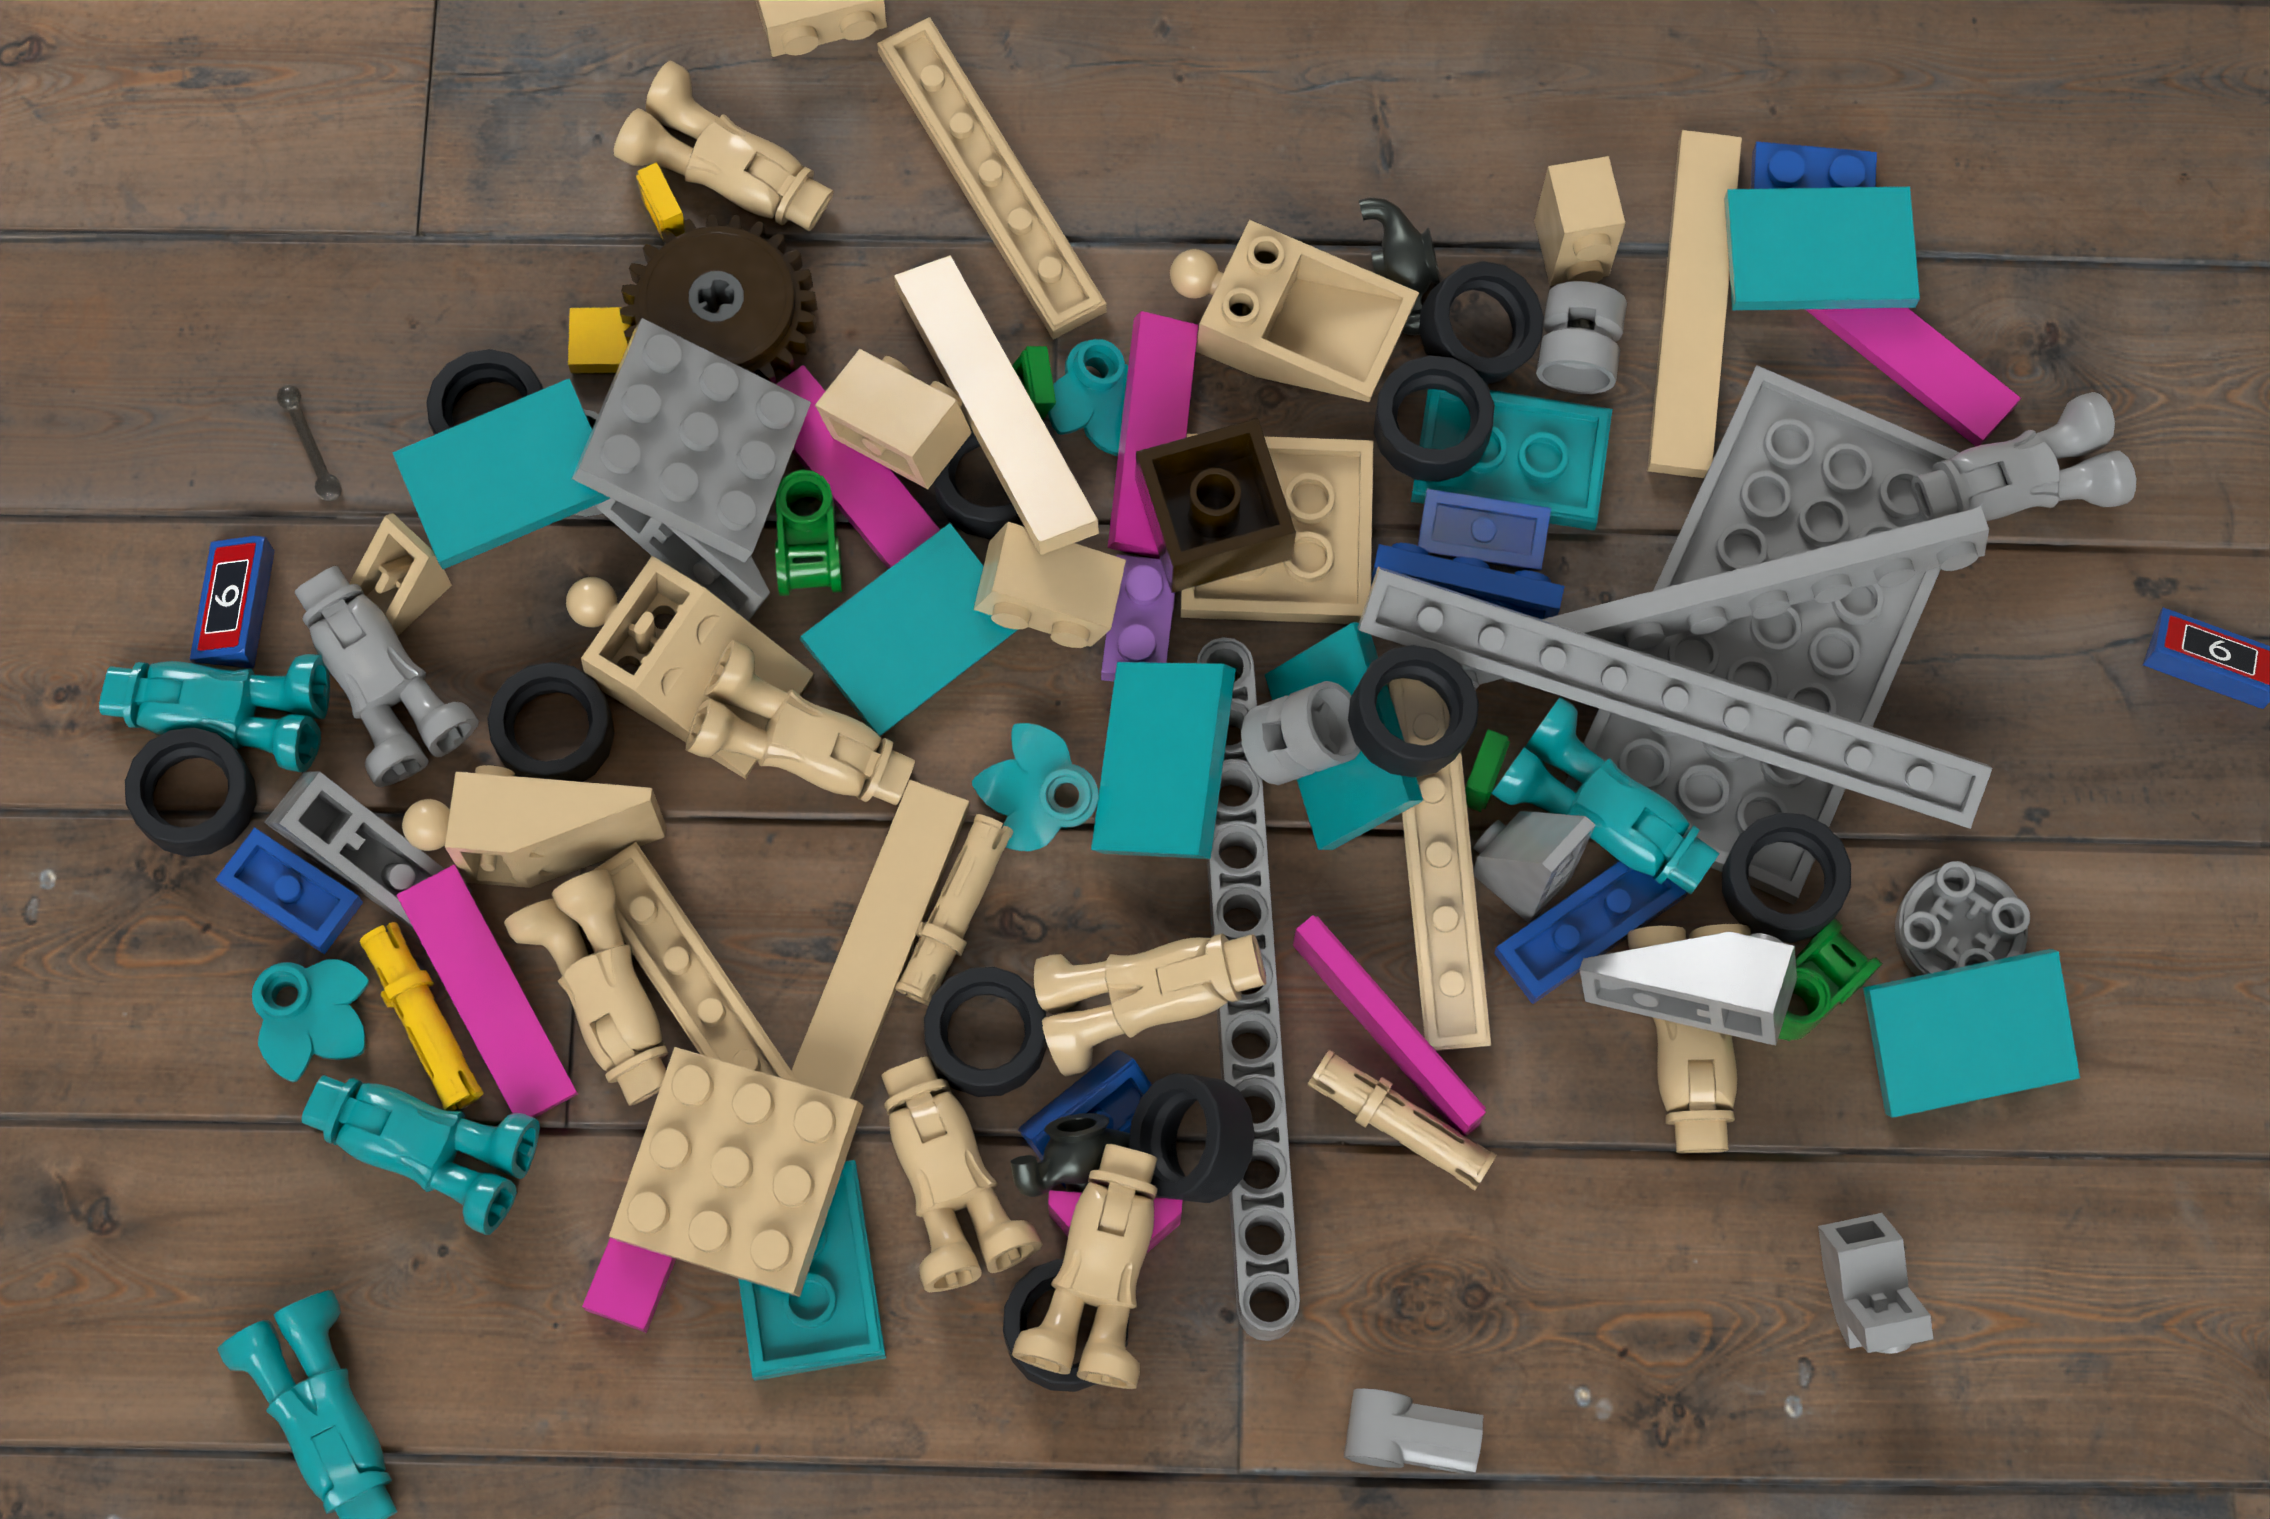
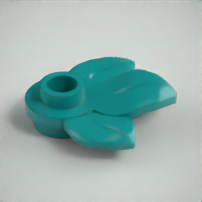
[1048,339,1128,456]
[972,723,1099,851]
[252,959,369,1082]

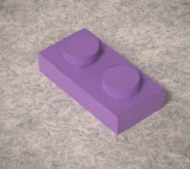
[1101,554,1176,682]

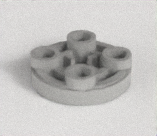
[1895,861,2030,976]

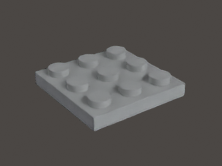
[572,318,811,563]

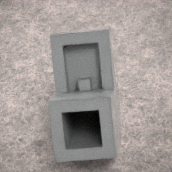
[1818,1213,1933,1354]

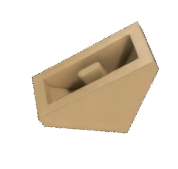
[349,513,452,636]

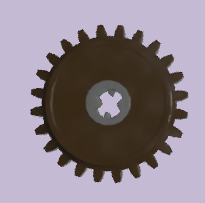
[620,214,818,384]

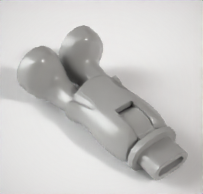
[1911,392,2137,521]
[295,566,479,787]

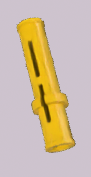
[359,922,484,1111]

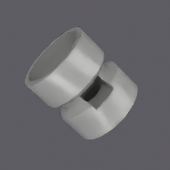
[1536,281,1627,394]
[1241,681,1361,785]

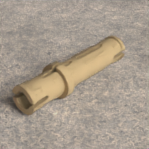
[895,814,1014,1006]
[1307,1049,1497,1191]

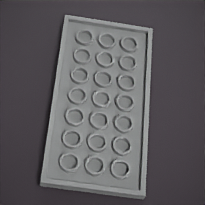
[1564,365,1960,905]

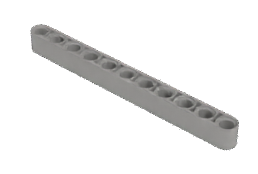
[1197,637,1300,1341]

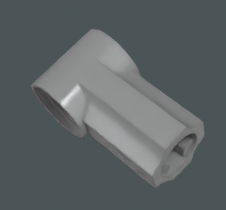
[1344,1388,1484,1475]

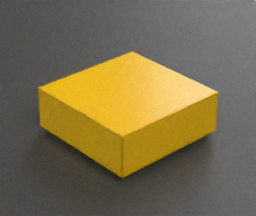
[636,162,685,242]
[568,307,631,373]

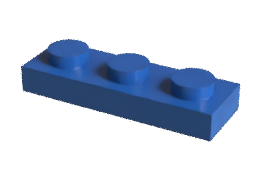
[1371,543,1565,619]
[1494,861,1688,1004]

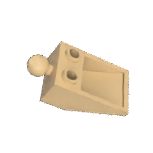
[1170,219,1419,402]
[566,556,814,779]
[402,765,666,888]

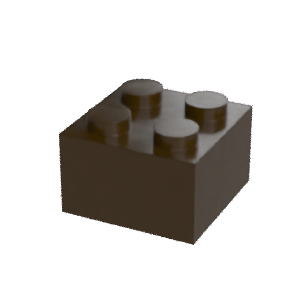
[1135,418,1296,593]

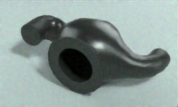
[1359,197,1441,336]
[1011,1113,1130,1197]

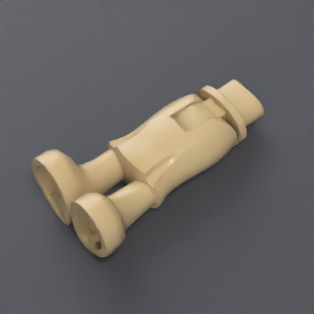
[614,61,834,231]
[685,640,915,806]
[504,869,668,1106]
[1628,924,1751,1153]
[1034,933,1266,1077]
[881,1056,1043,1293]
[1012,1144,1158,1389]

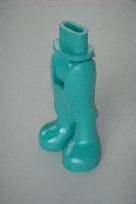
[99,654,330,773]
[1491,696,1720,894]
[302,1075,540,1235]
[217,1290,398,1519]

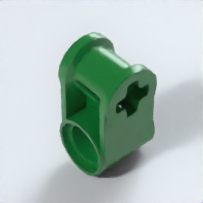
[775,470,843,596]
[1778,918,1883,1041]

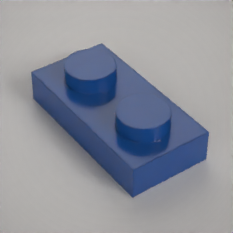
[1751,142,1877,189]
[1417,489,1551,571]
[215,827,363,955]

